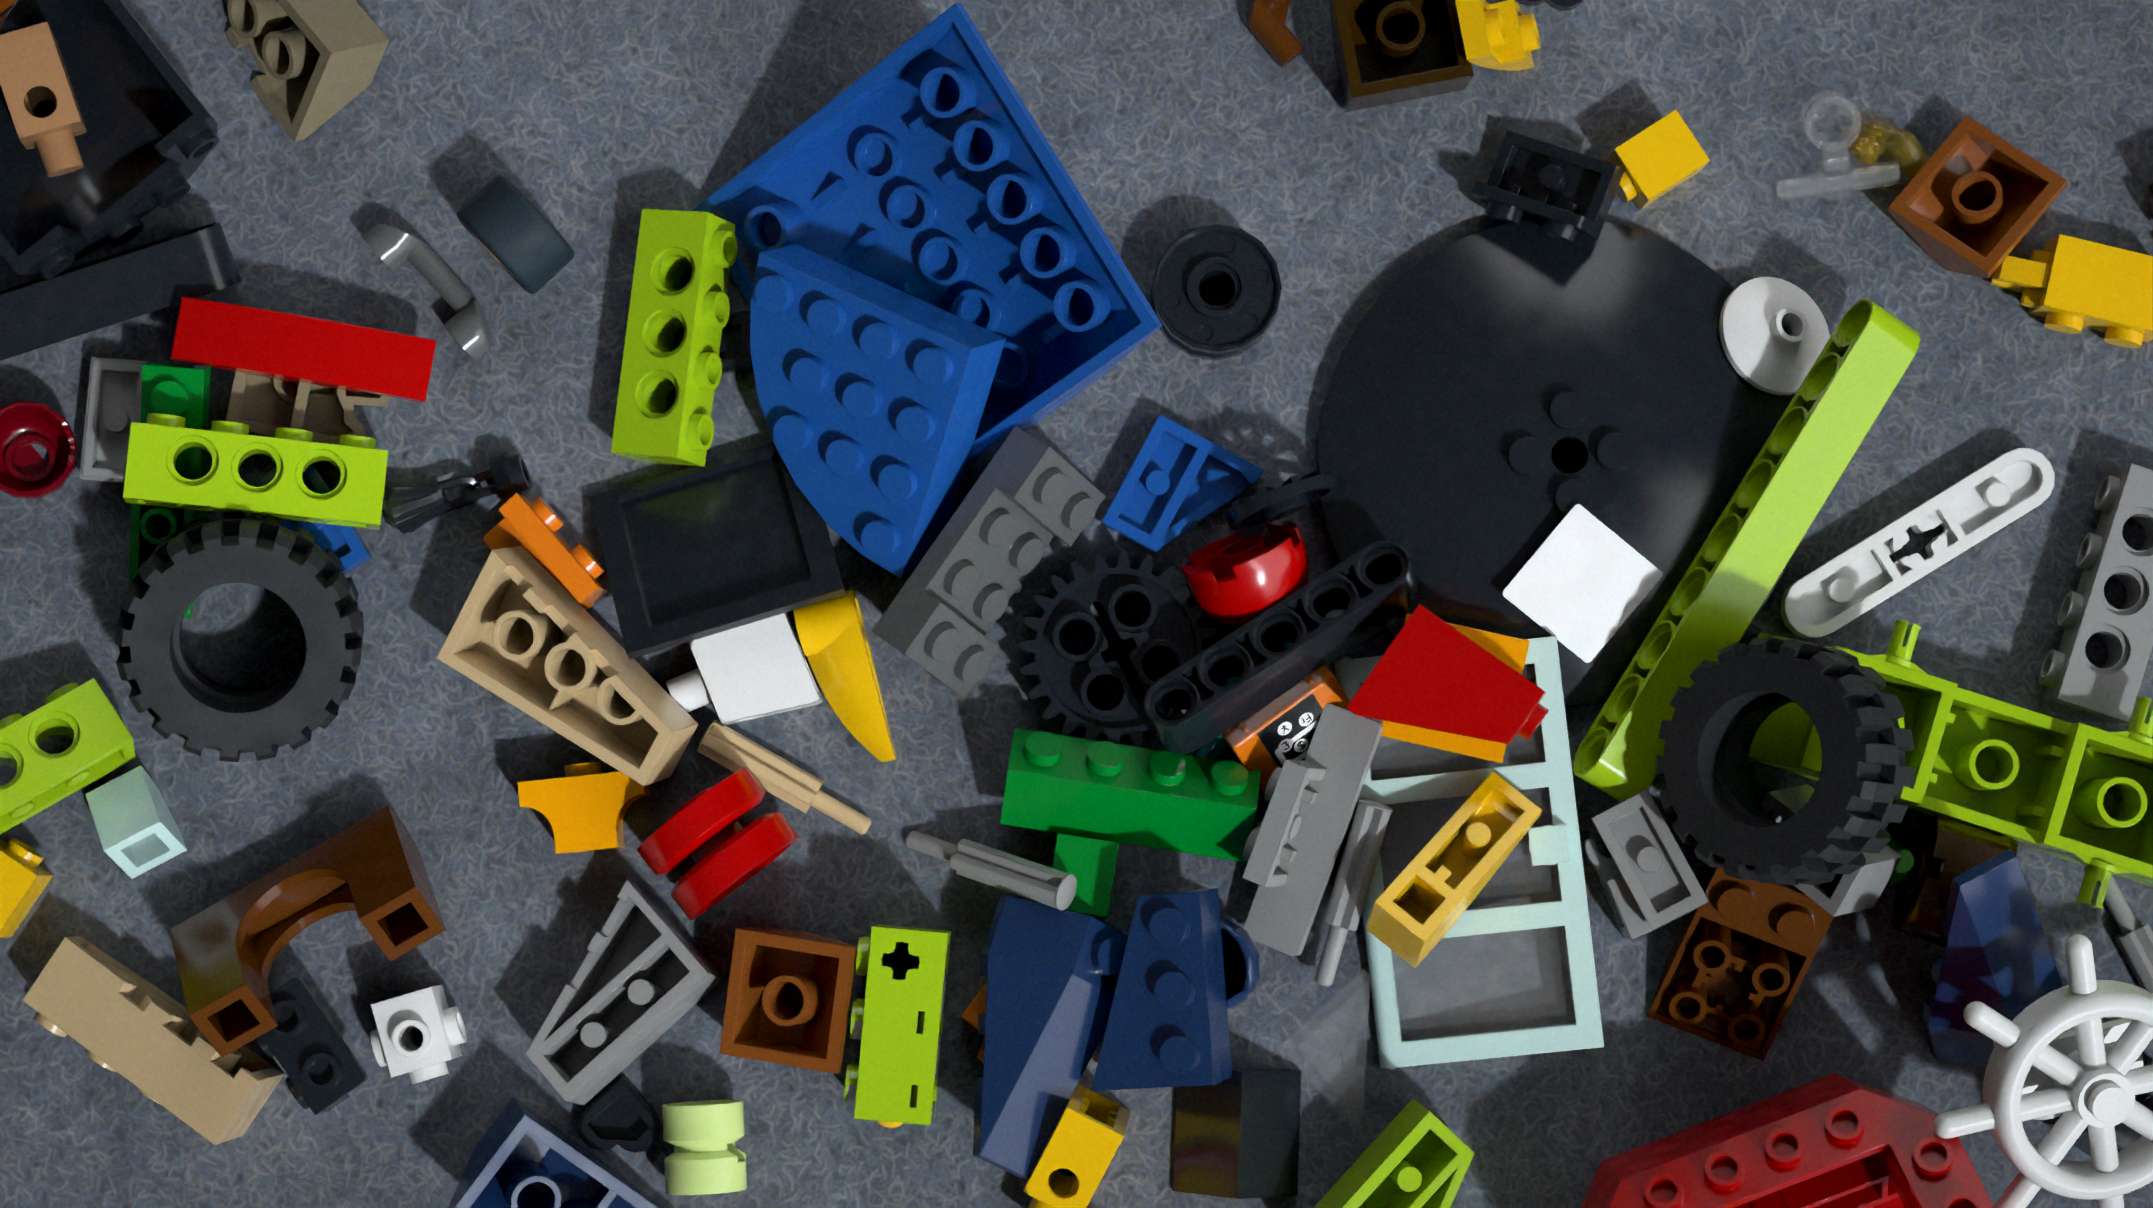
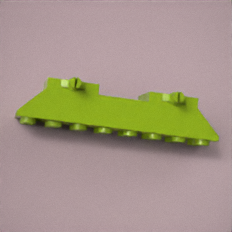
[1748,619,2153,909]

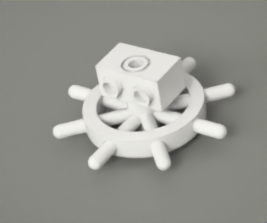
[1933,934,2153,1208]

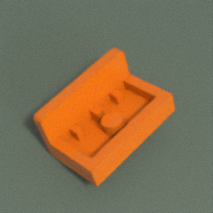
[483,493,609,611]

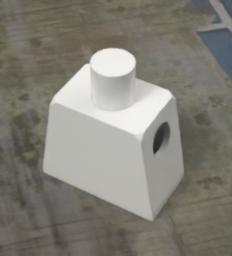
[666,612,823,725]

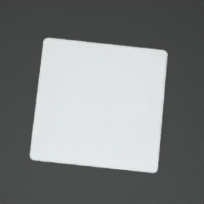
[1502,504,1663,663]

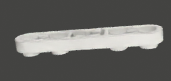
[1780,448,2055,639]

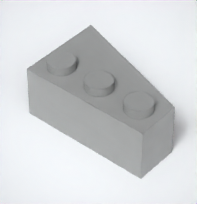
[526,880,723,1105]

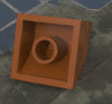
[719,925,857,1074]

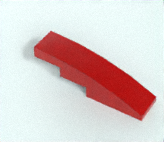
[170,297,437,403]

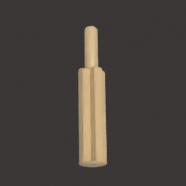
[697,720,871,835]

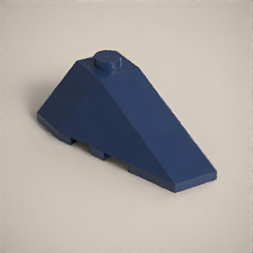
[973,895,1128,1179]

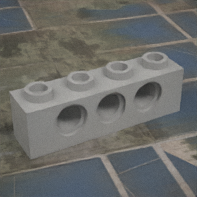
[2039,463,2153,725]

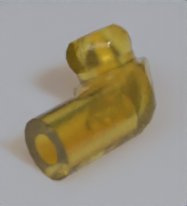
[1849,121,1931,182]

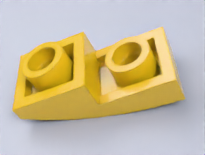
[1455,0,1541,71]

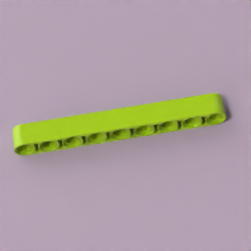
[1572,299,1920,803]

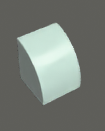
[85,765,187,879]

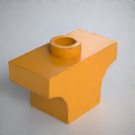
[517,762,651,854]

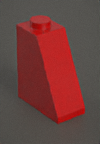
[1346,604,1549,744]

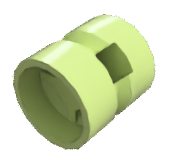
[662,1099,747,1195]

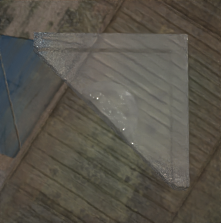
[1278,968,1370,1132]

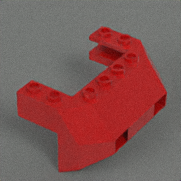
[1581,1073,1995,1208]

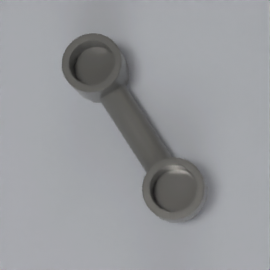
[361,223,492,362]

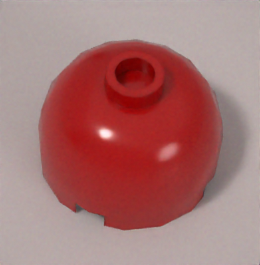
[1181,521,1310,628]

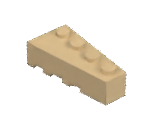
[437,546,698,786]
[22,936,285,1145]

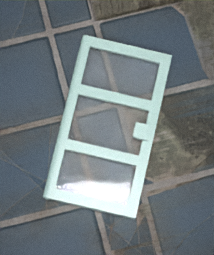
[1334,636,1604,1070]

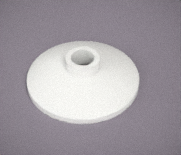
[1719,277,1830,395]

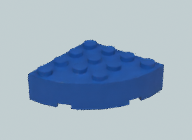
[750,244,1006,578]

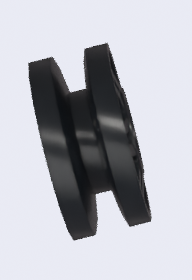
[1150,224,1282,361]

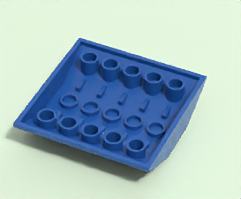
[692,3,1163,470]

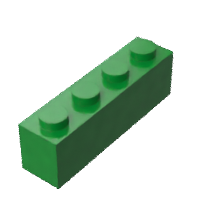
[1000,728,1261,862]

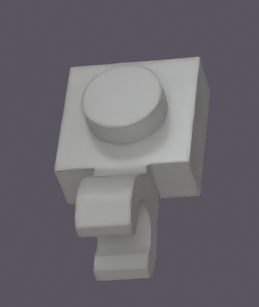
[1582,839,1652,939]

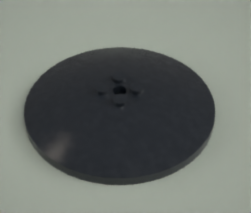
[1316,219,1795,707]

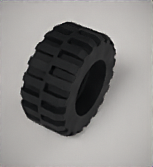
[115,512,364,762]
[1656,637,1916,885]

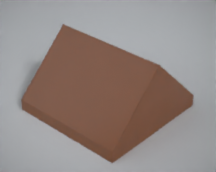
[1888,115,2067,278]

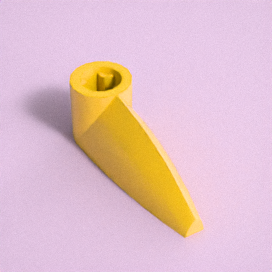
[793,588,897,762]

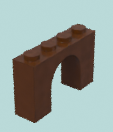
[169,805,446,1058]

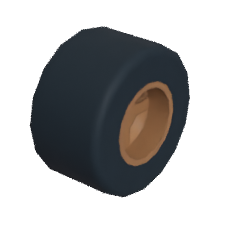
[457,175,574,294]

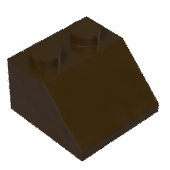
[1329,0,1474,112]

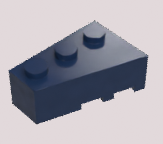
[1091,888,1232,1091]

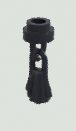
[382,452,532,534]

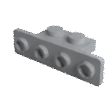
[1242,704,1384,956]

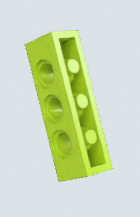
[610,209,738,467]
[123,413,388,530]
[0,678,136,834]

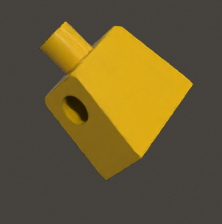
[1023,1084,1131,1208]

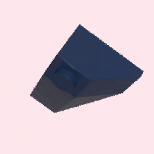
[1922,848,2063,1068]
[448,1097,664,1208]

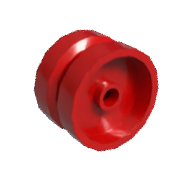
[637,767,800,920]

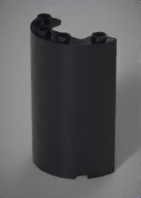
[0,0,219,279]

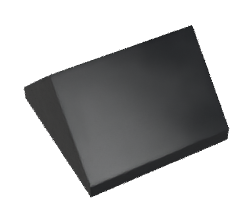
[1173,1067,1301,1199]

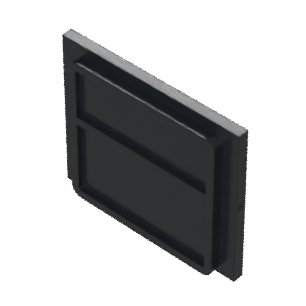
[589,442,846,660]

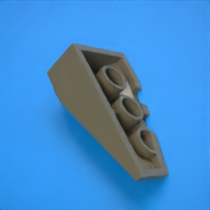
[225,0,390,142]

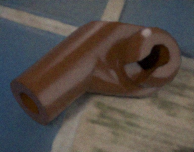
[1247,0,1304,68]

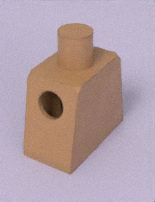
[0,21,87,177]

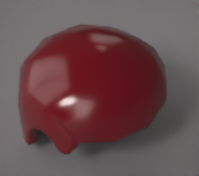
[0,400,76,499]

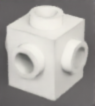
[370,985,467,1084]

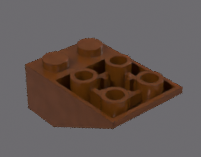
[1647,863,1833,1061]

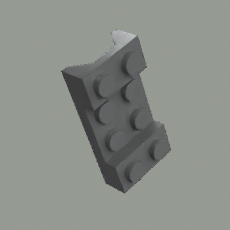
[871,426,1106,698]

